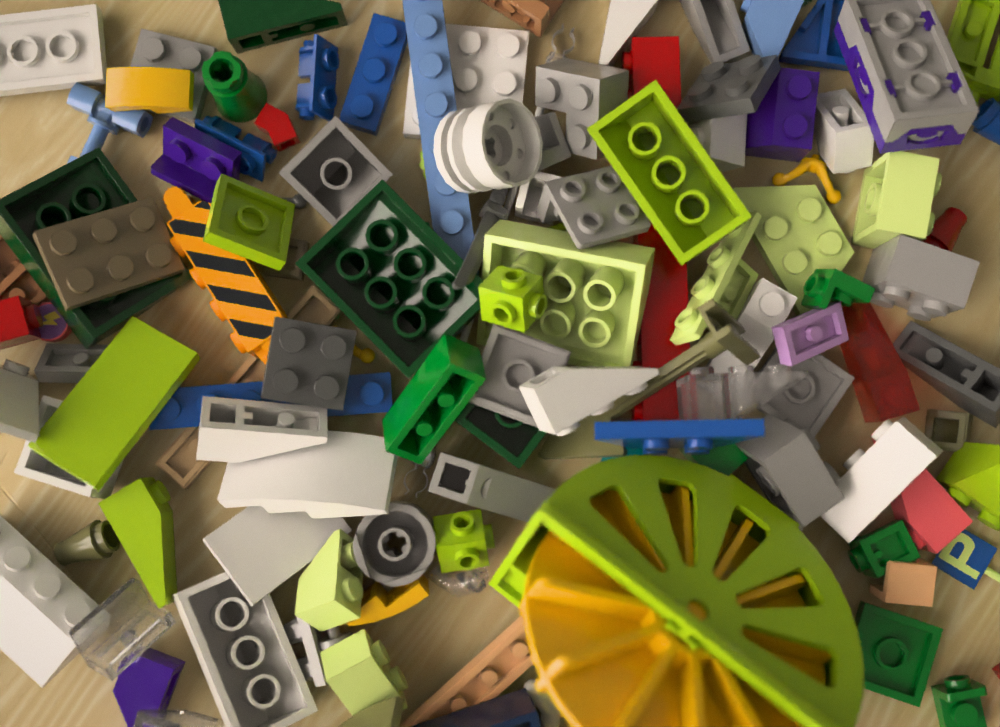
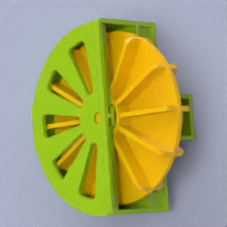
[488,455,864,727]

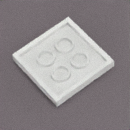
[403,24,529,139]

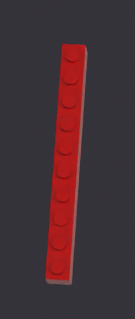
[621,36,692,421]

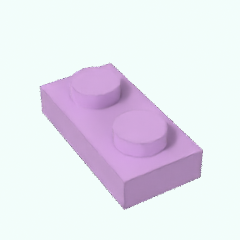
[772,302,849,366]

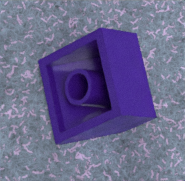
[745,67,820,162]

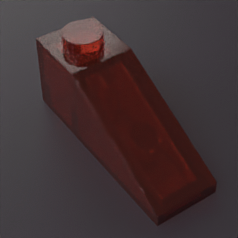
[840,303,920,423]

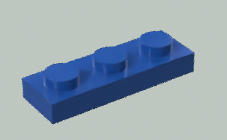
[339,13,408,136]

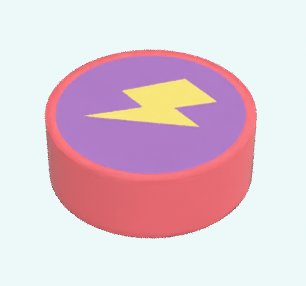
[38,302,72,342]

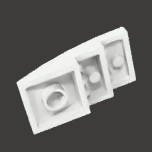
[217,430,398,519]

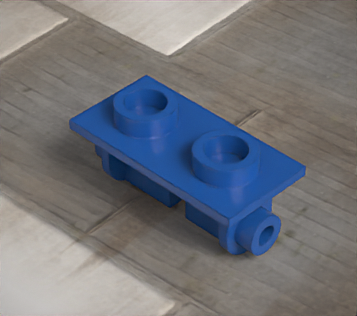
[295,34,339,122]
[195,116,277,182]

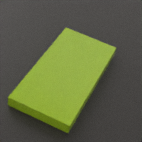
[27,316,201,491]

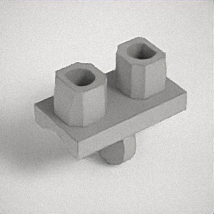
[284,616,353,687]

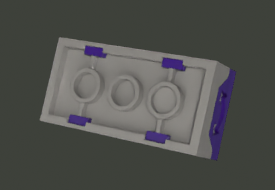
[834,0,979,154]

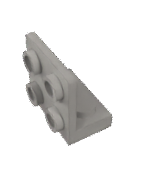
[536,166,651,250]

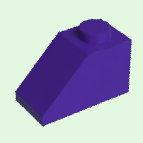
[113,644,186,727]

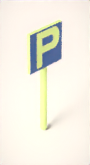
[930,530,1000,590]

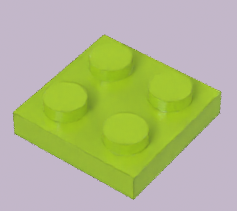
[203,174,295,271]

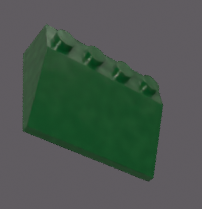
[0,147,193,349]
[295,179,483,380]

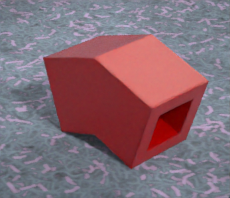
[254,102,301,152]

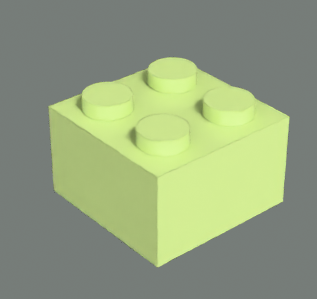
[851,151,942,249]

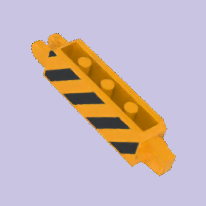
[162,186,290,365]

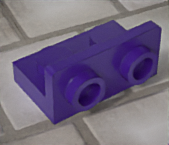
[151,117,242,203]

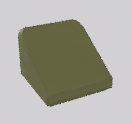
[924,409,973,452]

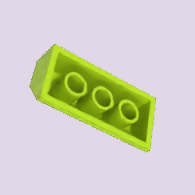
[587,80,752,266]

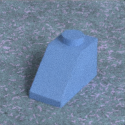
[740,0,804,58]

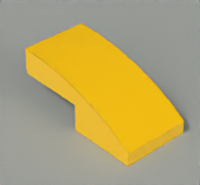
[105,67,194,114]
[347,574,429,626]

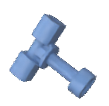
[67,82,153,164]

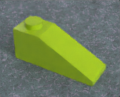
[98,477,177,609]

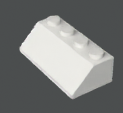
[0,516,109,688]
[172,572,318,727]

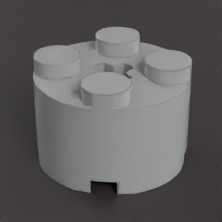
[353,501,437,587]

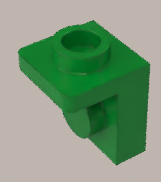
[801,269,875,309]
[848,519,921,579]
[931,675,988,727]

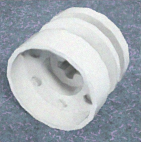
[434,99,543,194]

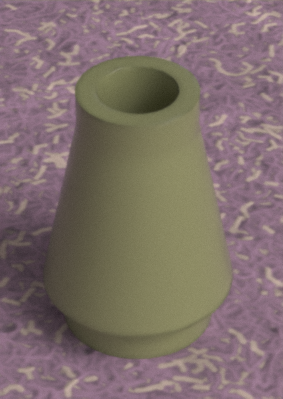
[54,520,120,566]

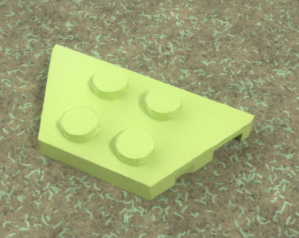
[733,185,854,316]

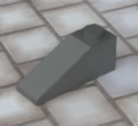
[888,321,1000,428]

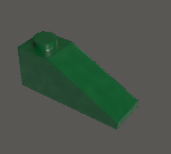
[218,0,348,54]

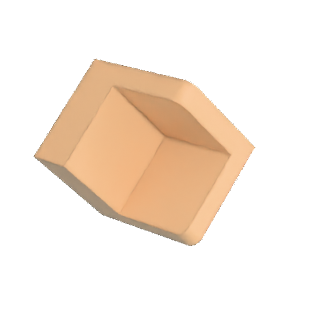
[869,558,938,607]

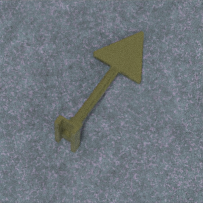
[538,299,761,460]

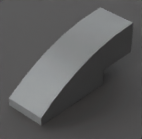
[679,0,750,63]

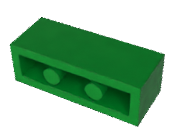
[382,333,487,464]

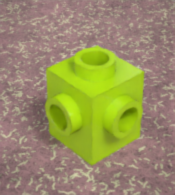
[478,265,547,333]
[433,509,495,573]

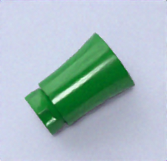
[202,51,267,123]

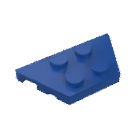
[779,0,849,72]
[594,419,765,456]

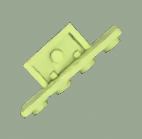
[670,210,762,346]

